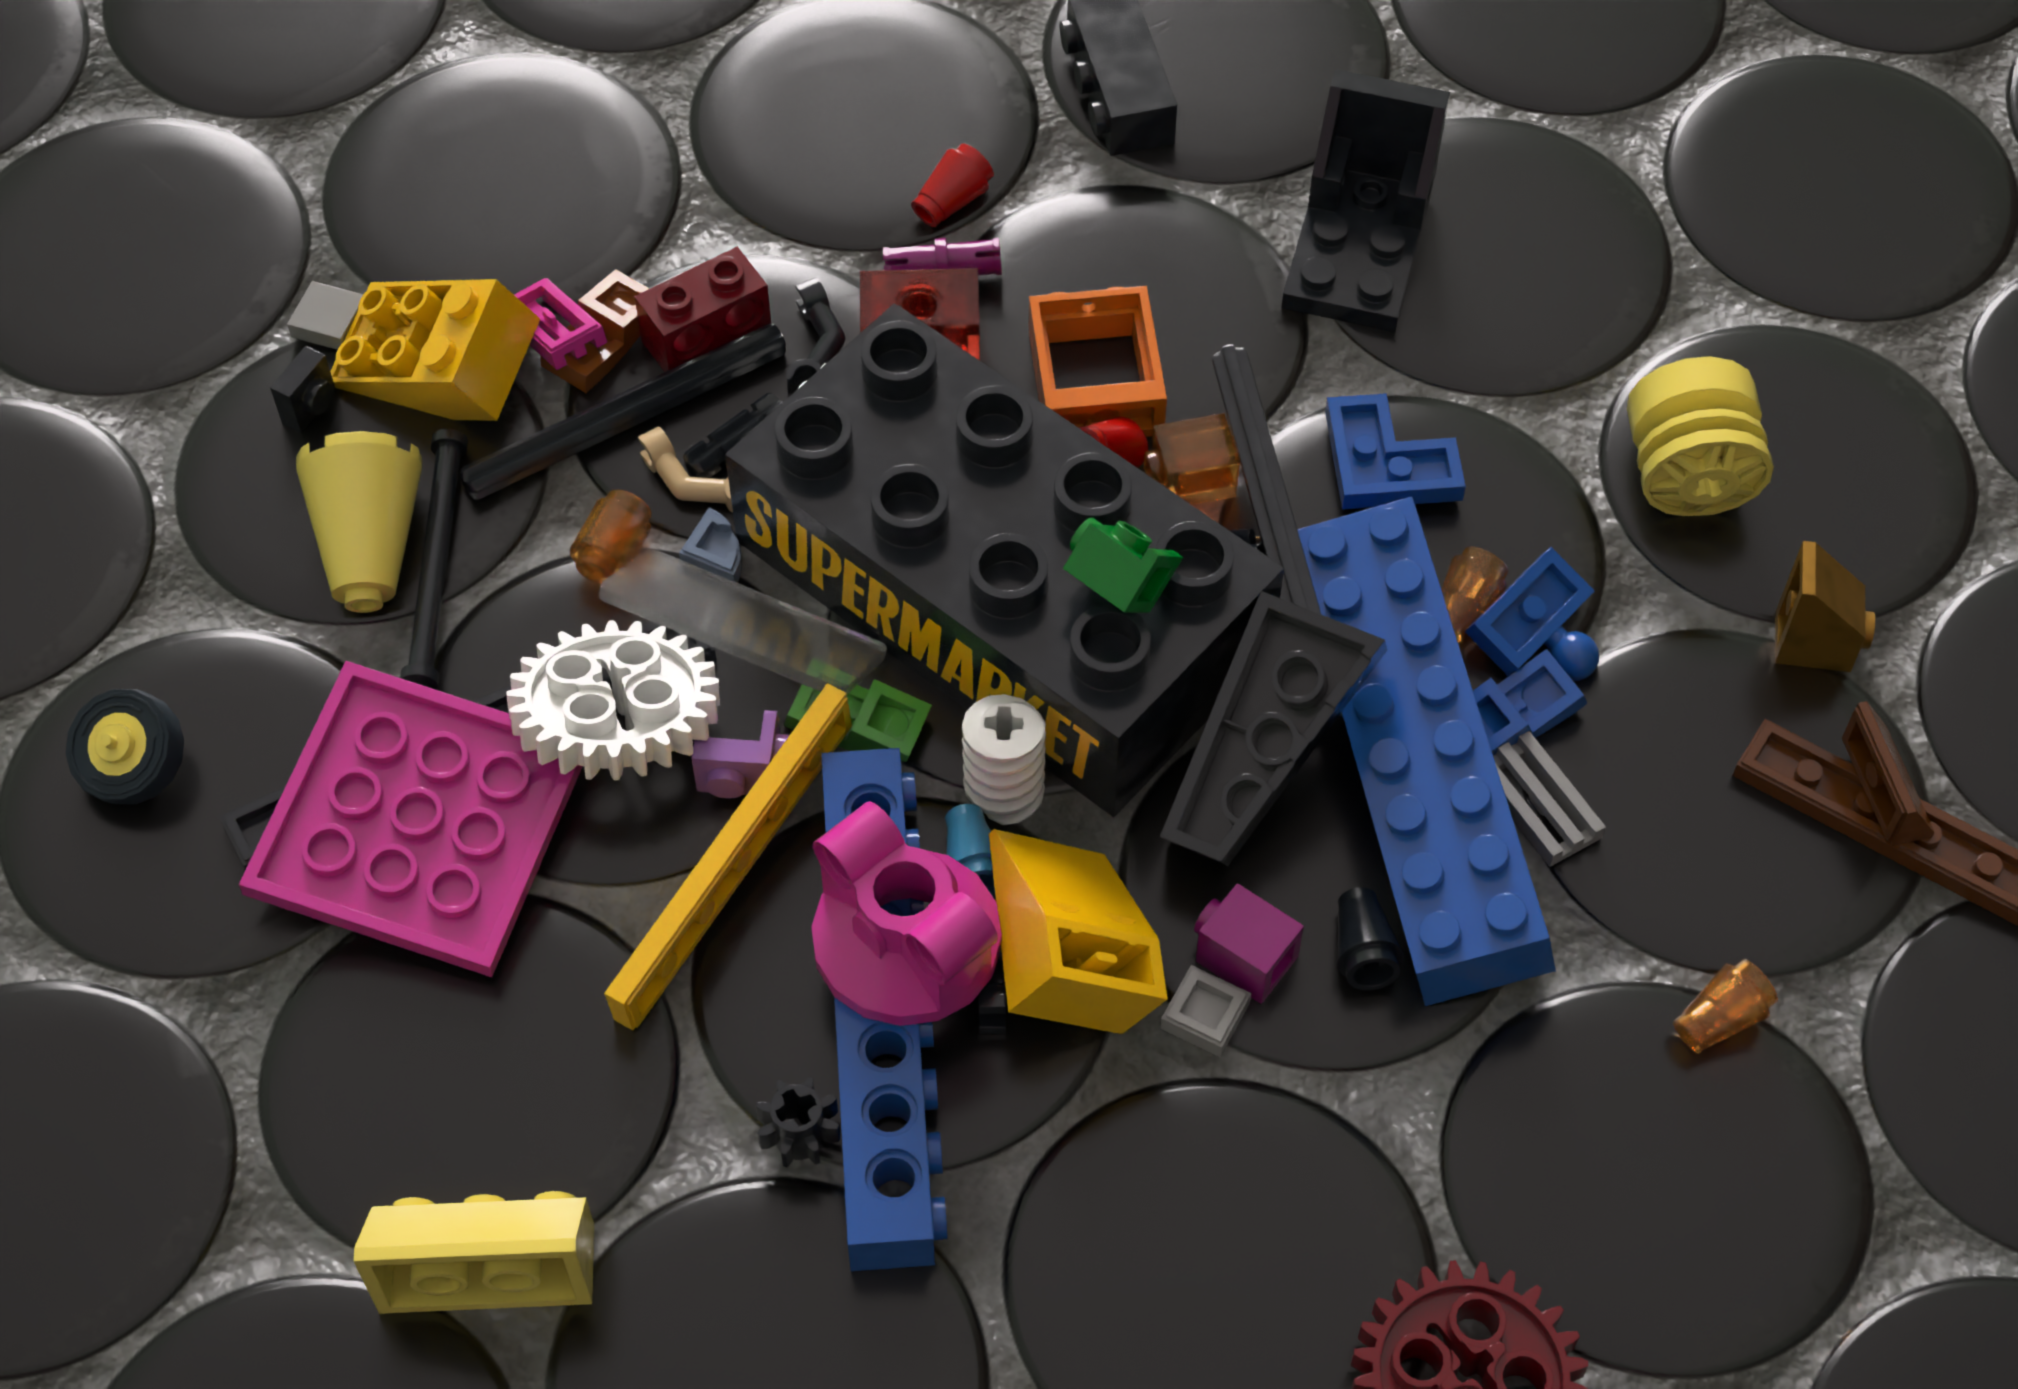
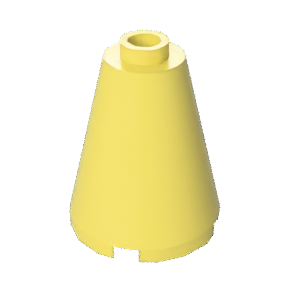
[296,431,422,613]

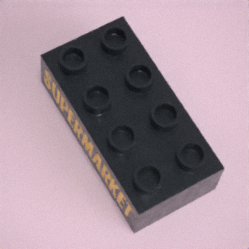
[725,303,1284,818]

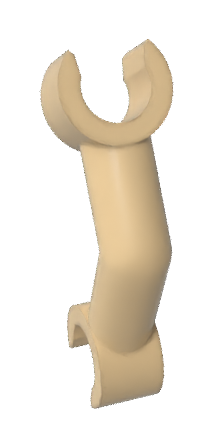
[638,426,733,513]

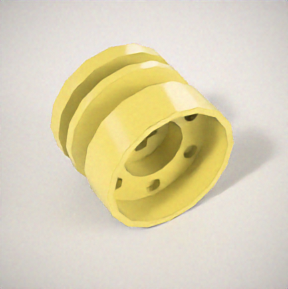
[1627,356,1774,516]

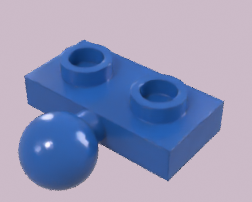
[1464,547,1599,681]

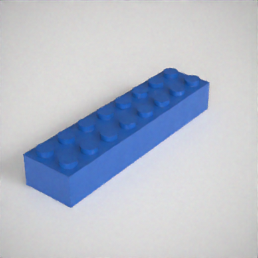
[1298,497,1556,1006]

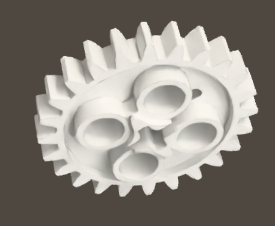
[507,620,720,780]

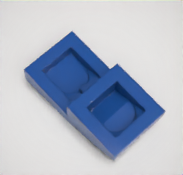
[1473,649,1588,756]

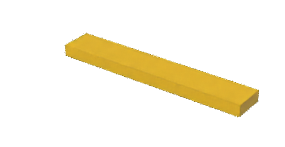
[604,683,852,1031]

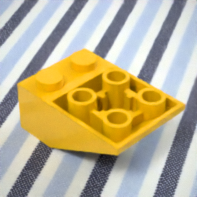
[330,279,540,421]
[989,829,1168,1034]

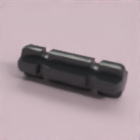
[683,393,783,478]

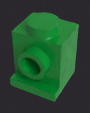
[1063,518,1184,613]

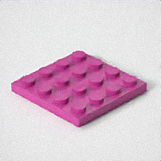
[239,661,583,977]

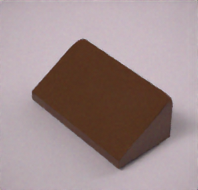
[1841,701,1935,846]

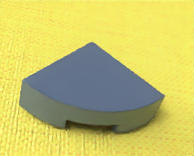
[679,508,742,587]

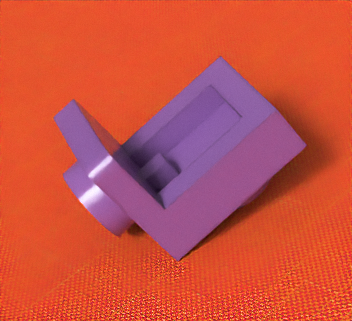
[691,710,789,798]

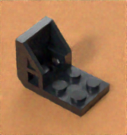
[1281,69,1450,332]

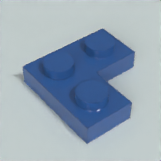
[1325,393,1466,509]

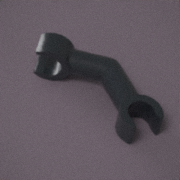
[786,277,846,393]

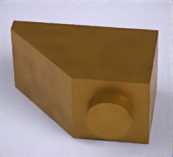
[1775,541,1875,672]

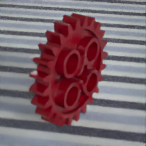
[1351,1260,1589,1389]

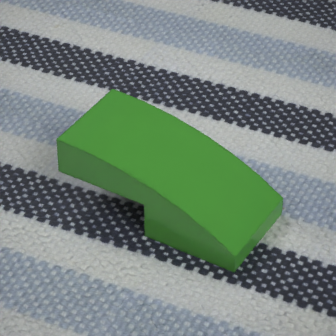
[783,664,932,762]

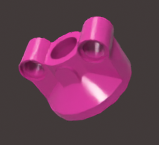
[811,801,1002,1026]

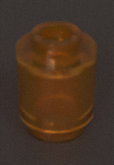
[570,490,652,584]

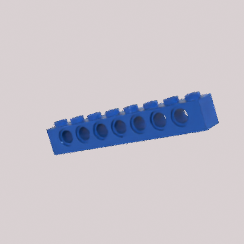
[821,748,948,1271]

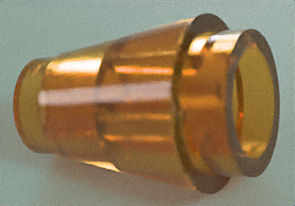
[1441,546,1508,642]
[1673,959,1778,1053]

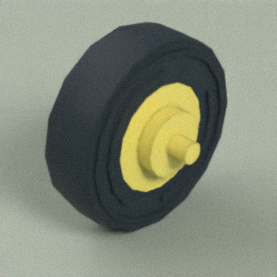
[65,689,184,805]

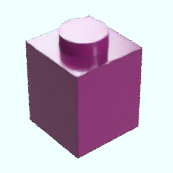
[1194,883,1304,1004]

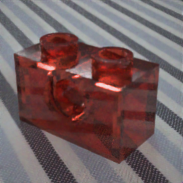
[860,268,980,361]

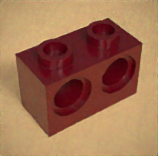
[634,246,772,372]

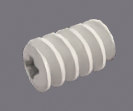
[962,694,1046,825]

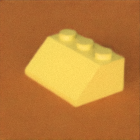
[354,1191,594,1314]

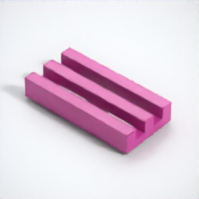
[514,278,607,370]

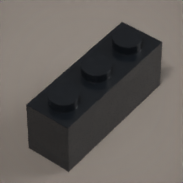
[1059,0,1178,156]

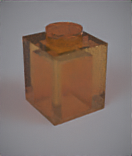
[1143,413,1240,505]

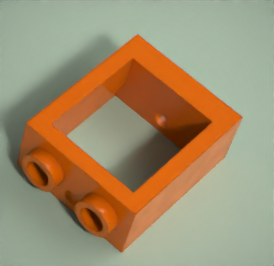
[1029,286,1167,437]

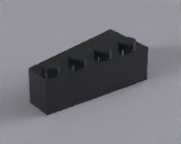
[1160,591,1387,867]

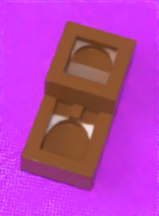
[540,269,649,393]

